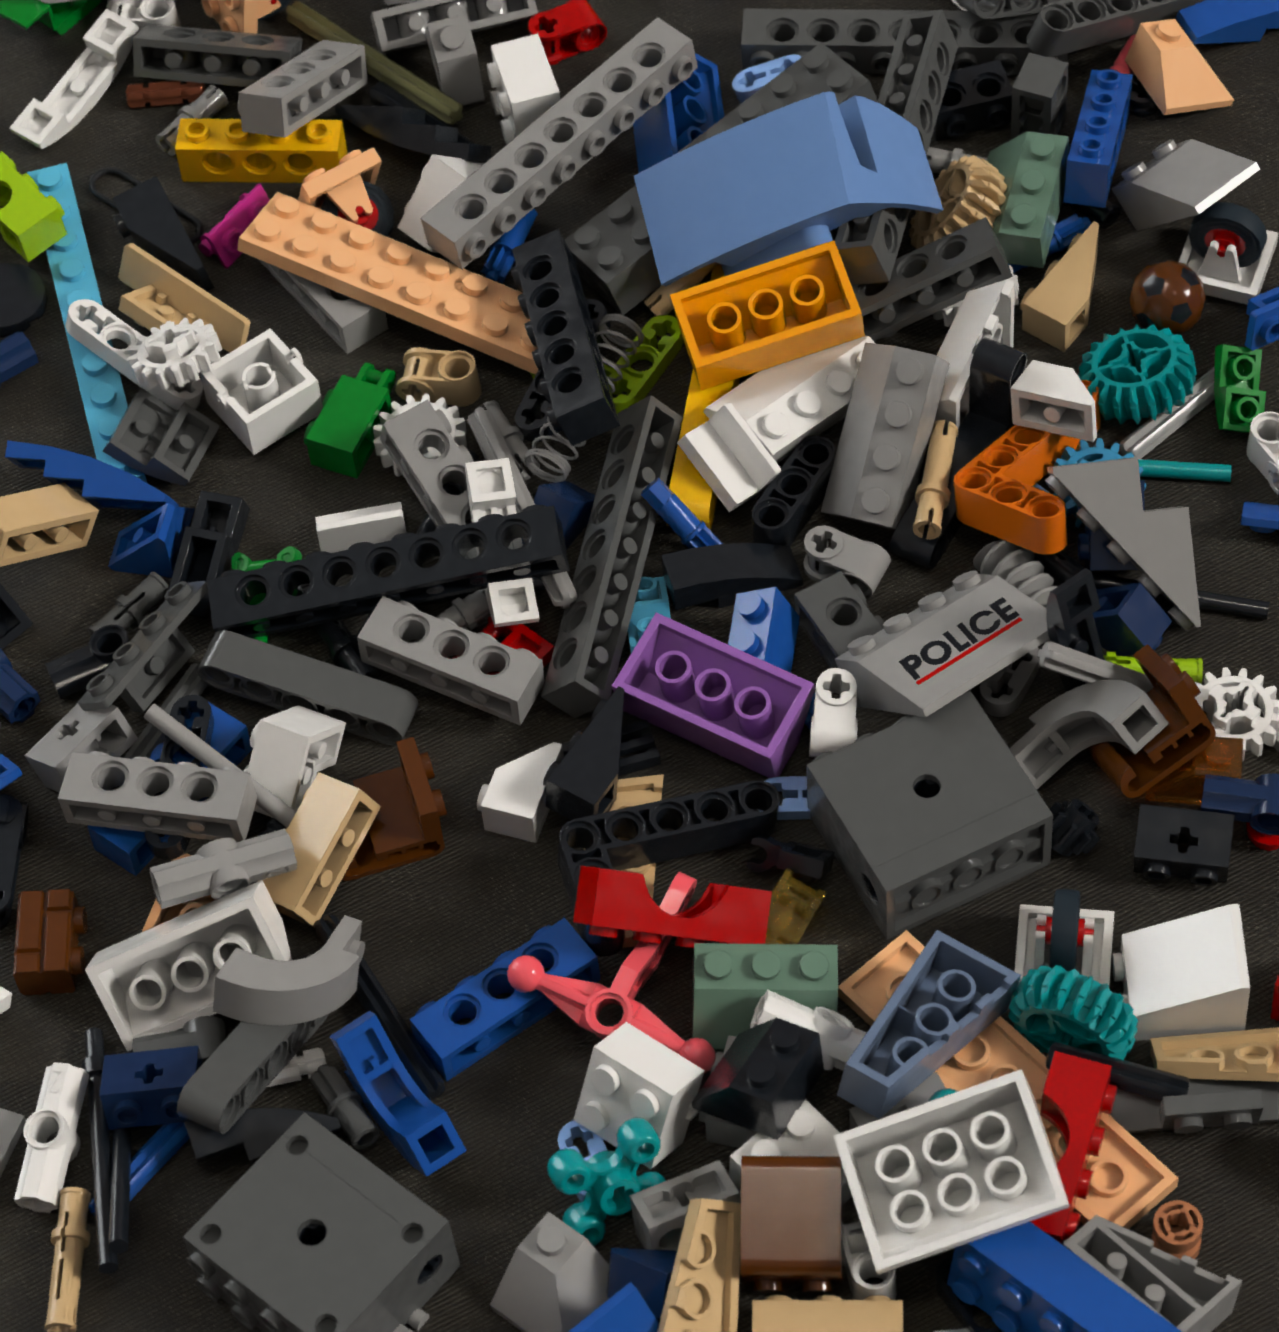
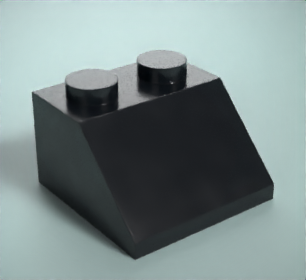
[692,1018,824,1140]

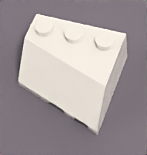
[928,279,1015,444]

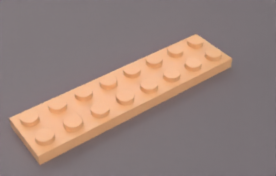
[237,192,538,375]
[838,930,1178,1229]

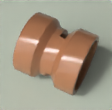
[1151,1200,1203,1259]

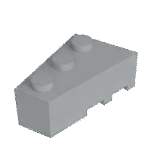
[1063,1215,1242,1332]

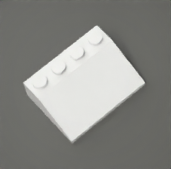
[833,1069,1070,1274]

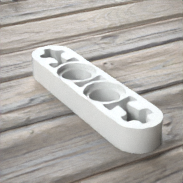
[65,299,203,411]

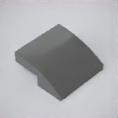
[103,387,220,486]

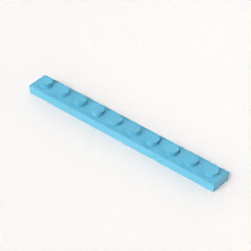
[27,163,147,483]

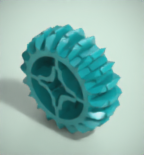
[1078,324,1197,425]
[1008,965,1139,1060]

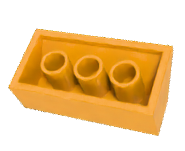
[670,240,865,390]

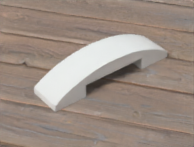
[9,9,139,149]
[465,458,540,627]

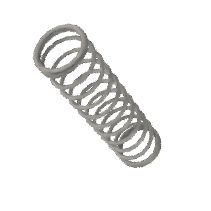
[524,313,644,483]

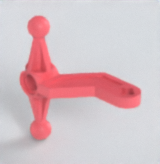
[507,872,716,1074]

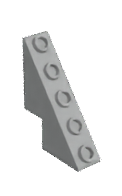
[1045,457,1201,631]

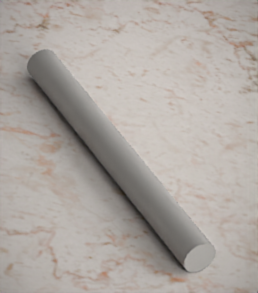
[143,703,296,828]

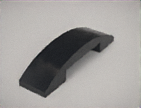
[1046,568,1105,692]

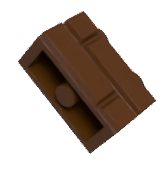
[13,889,87,995]

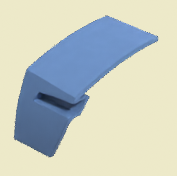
[634,92,943,286]

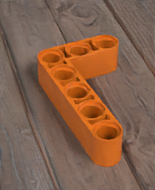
[953,380,1101,555]

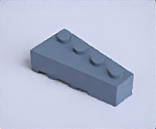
[837,930,1021,1119]

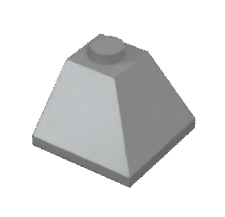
[490,1211,609,1332]

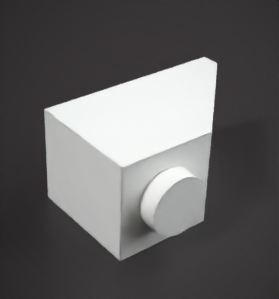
[1010,360,1097,442]
[477,742,564,843]

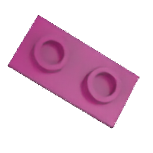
[198,184,270,269]

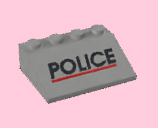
[835,571,1050,717]

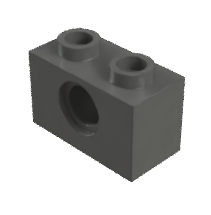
[794,571,884,668]

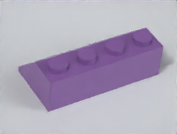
[612,613,815,778]

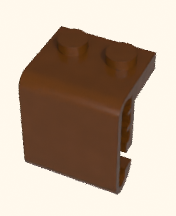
[1086,644,1216,798]
[342,737,447,881]
[740,1156,843,1293]

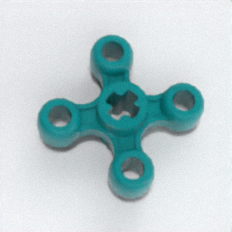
[547,1118,667,1246]

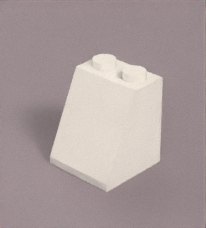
[1112,904,1250,1041]

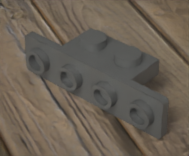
[78,581,208,712]
[1110,1079,1279,1134]

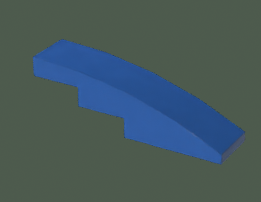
[1176,0,1279,44]
[5,440,179,511]

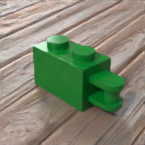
[304,362,396,479]

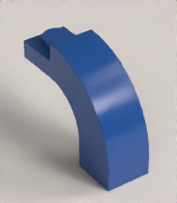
[329,1011,467,1177]

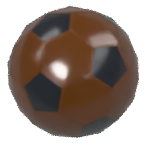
[1129,260,1205,335]

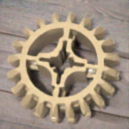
[909,155,1007,249]

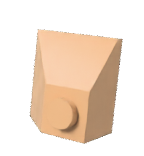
[1125,19,1234,115]

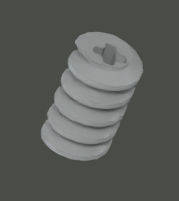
[973,540,1058,608]

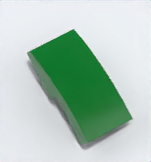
[1214,344,1266,434]

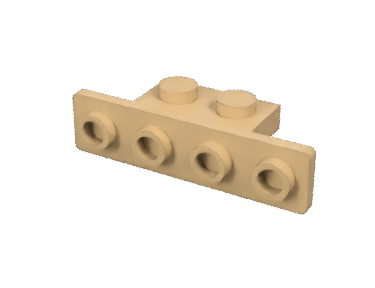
[118,243,250,353]

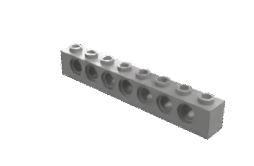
[420,17,698,269]

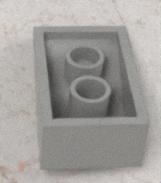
[1112,139,1260,231]

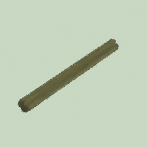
[286,1,463,125]

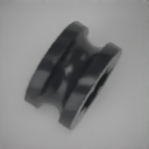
[1129,76,1159,117]

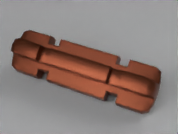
[126,80,206,108]

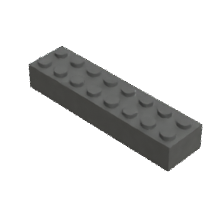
[565,43,877,315]

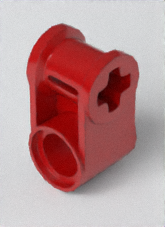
[528,0,608,66]

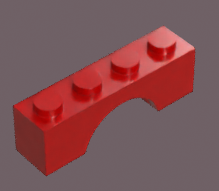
[573,865,772,948]
[1030,1051,1118,1245]

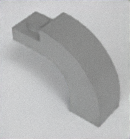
[1009,679,1169,790]
[213,915,365,1026]

